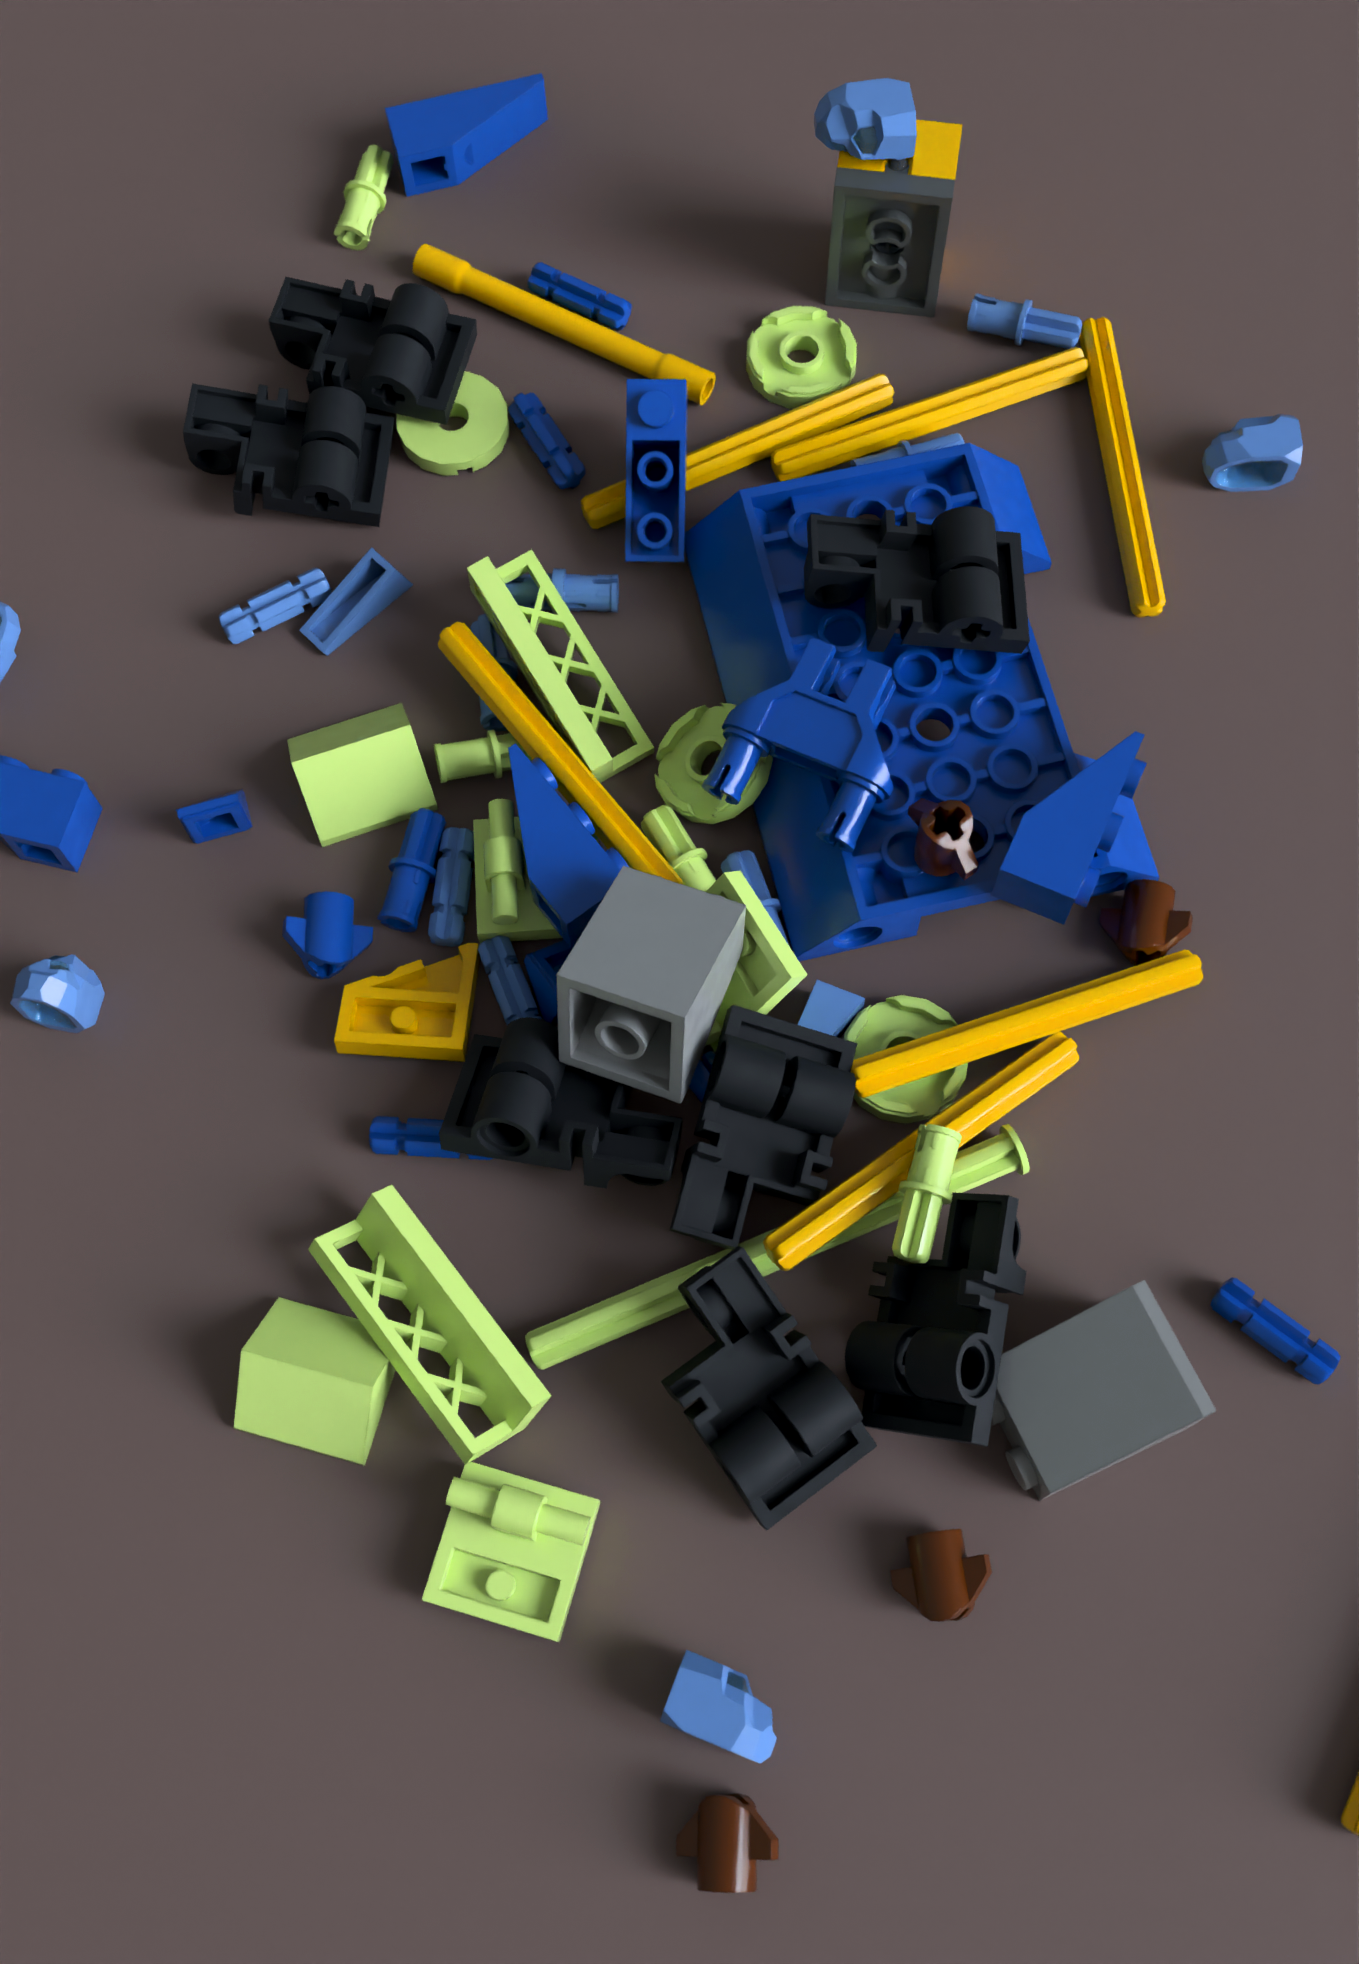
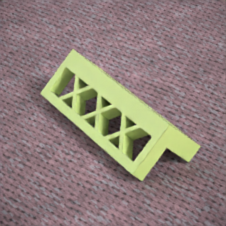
[467,549,654,783]
[308,1185,551,1465]

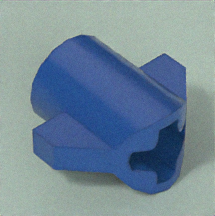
[282,891,373,979]

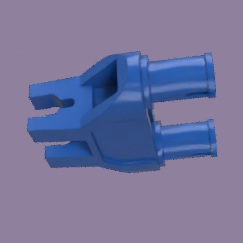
[702,637,896,852]

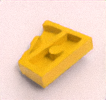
[334,943,480,1062]

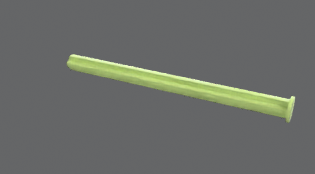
[525,1124,1030,1370]

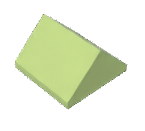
[287,703,438,847]
[234,1297,395,1466]

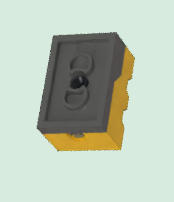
[825,119,963,317]

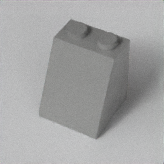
[556,866,746,1104]
[991,1280,1217,1501]

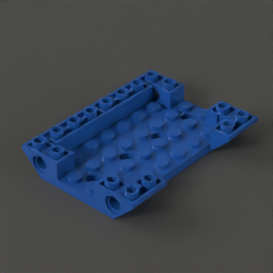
[685,443,1160,961]

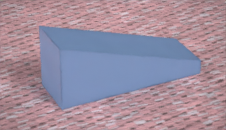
[299,547,413,656]
[797,980,865,1038]

